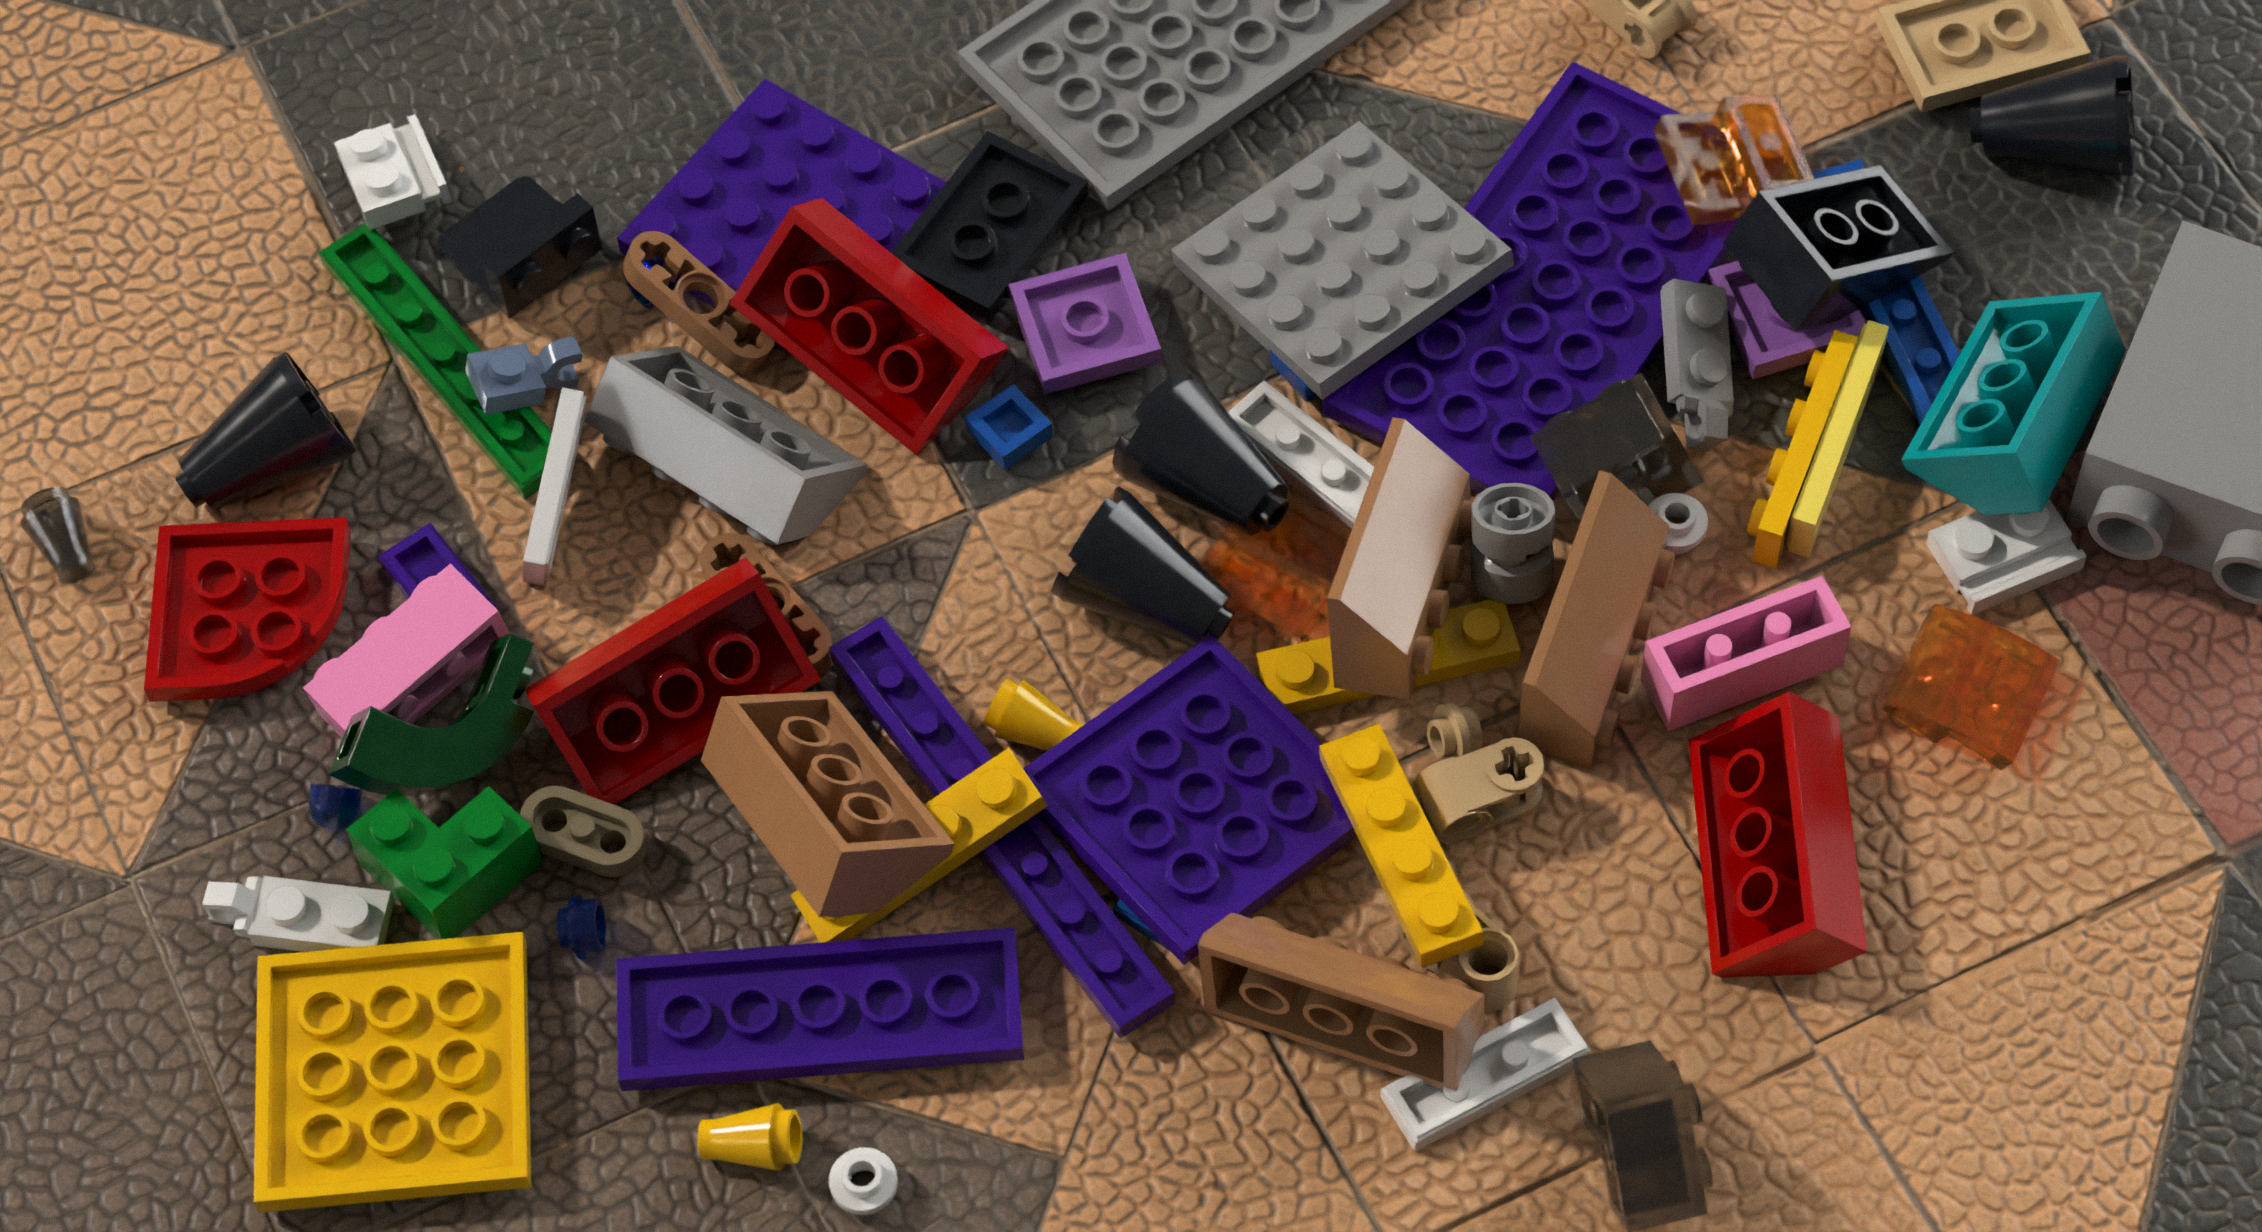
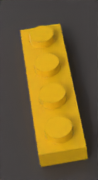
[1746,330,1858,569]
[1256,600,1521,715]
[1319,723,1484,968]
[790,747,1048,943]

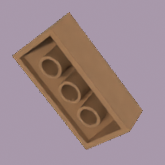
[1327,418,1474,700]
[1517,470,1676,768]
[701,691,955,917]
[1198,912,1484,1091]

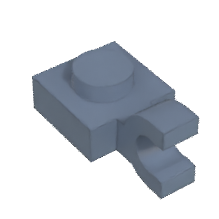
[465,336,582,415]

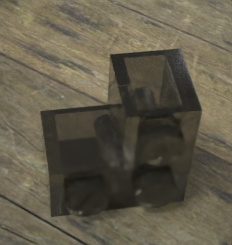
[1530,373,1704,520]
[1572,1040,1713,1232]

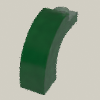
[328,632,534,796]

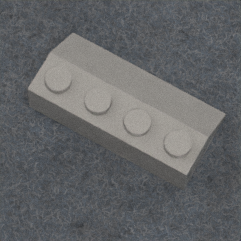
[584,346,868,545]

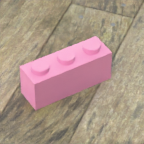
[303,563,509,738]
[1640,576,1852,732]

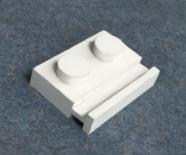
[334,114,452,230]
[1926,499,2087,616]

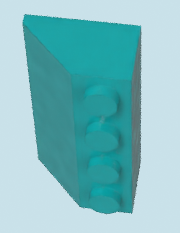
[1901,292,2126,515]

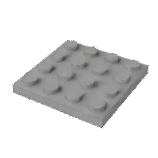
[1171,121,1514,400]

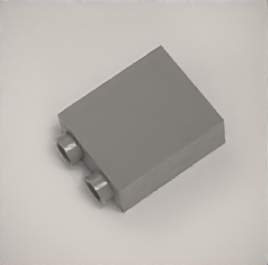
[2066,220,2262,605]

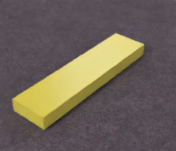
[1786,320,1889,558]

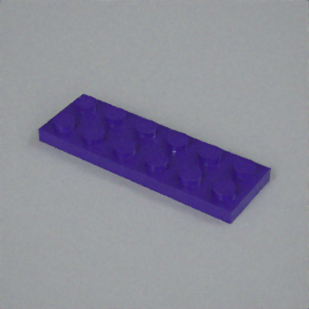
[616,927,1024,1092]

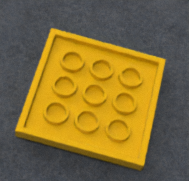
[254,932,531,1213]

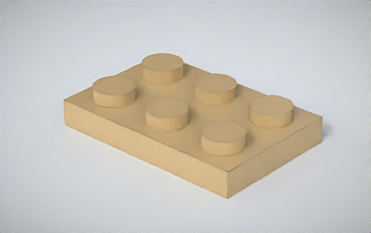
[1876,0,2091,113]

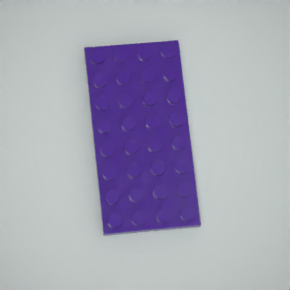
[1323,61,1783,502]

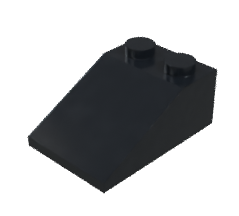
[1723,165,1953,332]

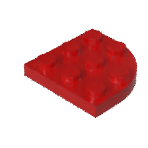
[144,517,351,702]

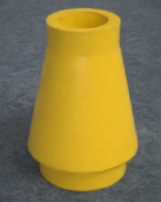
[984,678,1084,751]
[697,1103,803,1171]

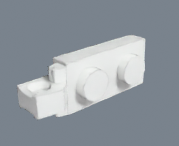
[202,876,395,952]

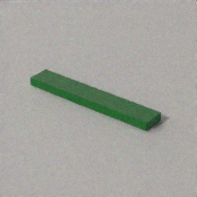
[318,223,575,500]

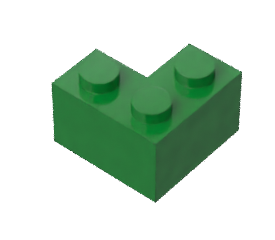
[346,786,544,940]

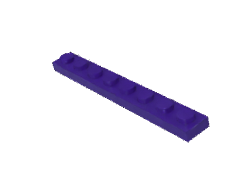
[829,616,1175,1039]

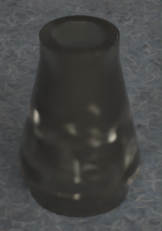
[20,487,95,584]

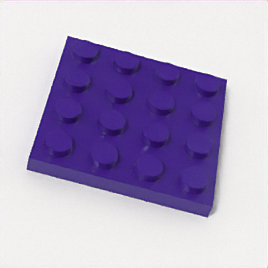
[617,79,946,352]
[1023,635,1357,965]

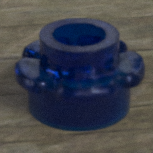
[557,894,607,960]

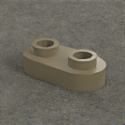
[520,786,647,877]

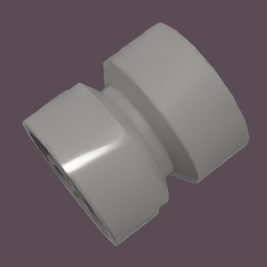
[1471,483,1555,604]

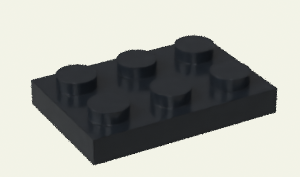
[891,131,1089,322]

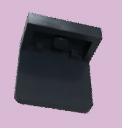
[437,176,603,319]

